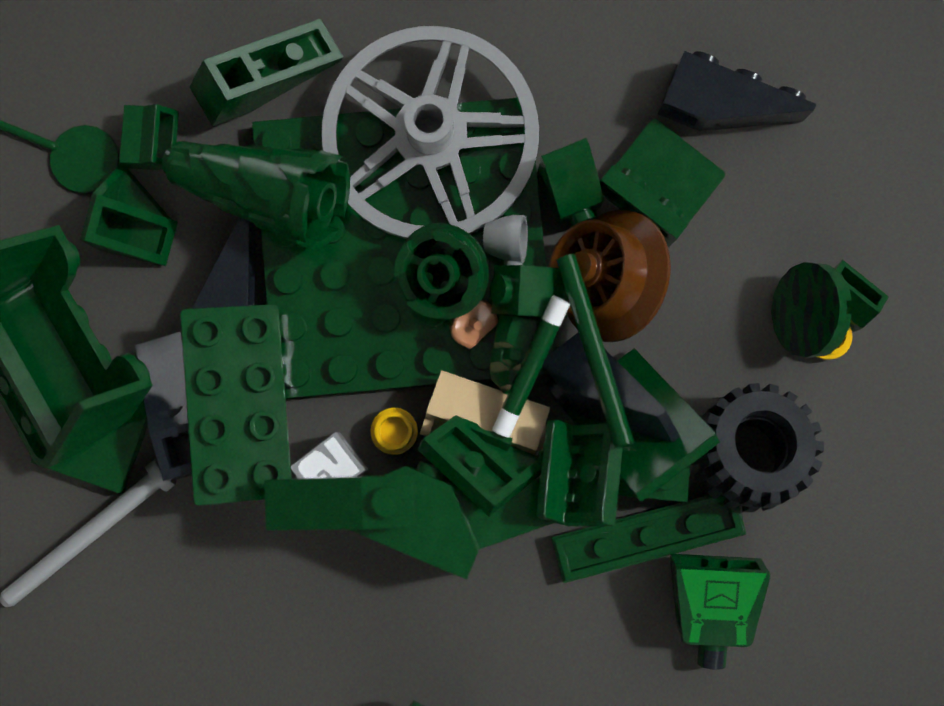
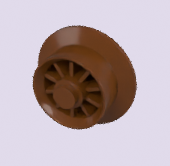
[549,210,671,342]

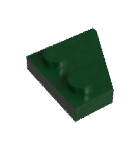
[418,415,543,517]

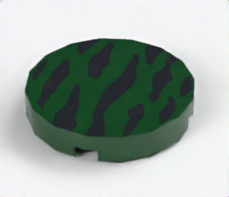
[771,262,852,358]

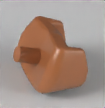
[449,300,498,349]

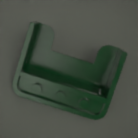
[0,225,153,468]

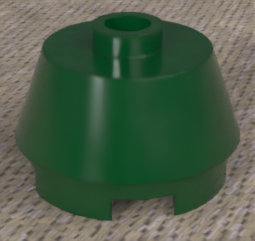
[394,223,489,319]

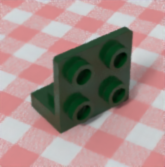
[600,119,726,247]

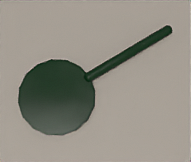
[0,120,120,194]

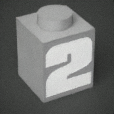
[291,432,368,479]

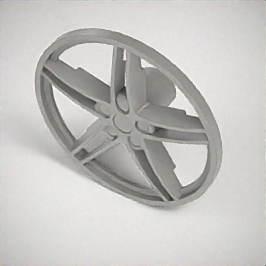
[322,26,539,239]

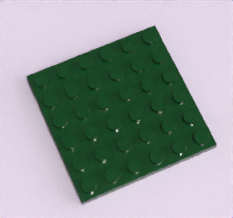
[252,98,554,399]

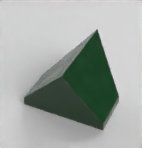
[80,163,178,266]

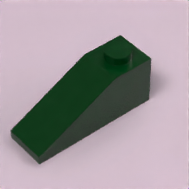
[190,18,343,127]
[264,474,418,531]

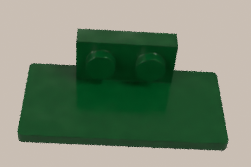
[180,304,292,506]

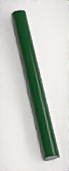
[556,254,634,449]

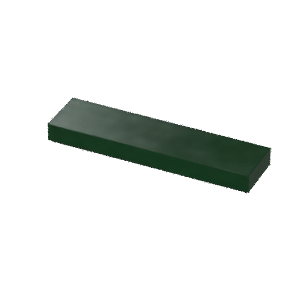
[550,494,747,583]

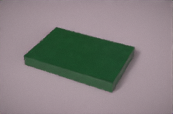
[561,348,720,502]

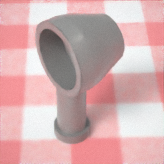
[483,215,528,265]

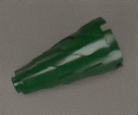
[162,141,350,250]

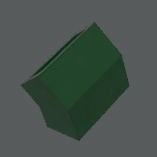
[119,104,179,170]
[834,259,889,332]

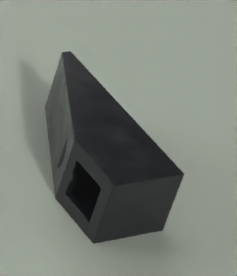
[658,51,816,131]
[135,332,191,481]

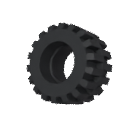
[691,383,824,513]

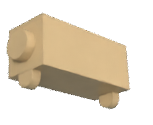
[420,370,550,455]

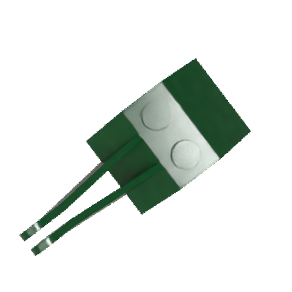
[350,461,555,580]

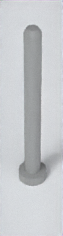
[0,458,177,607]

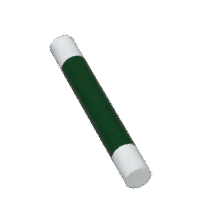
[492,296,570,437]

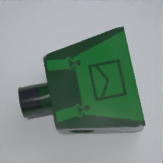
[670,554,770,670]

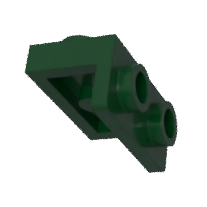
[537,420,622,526]

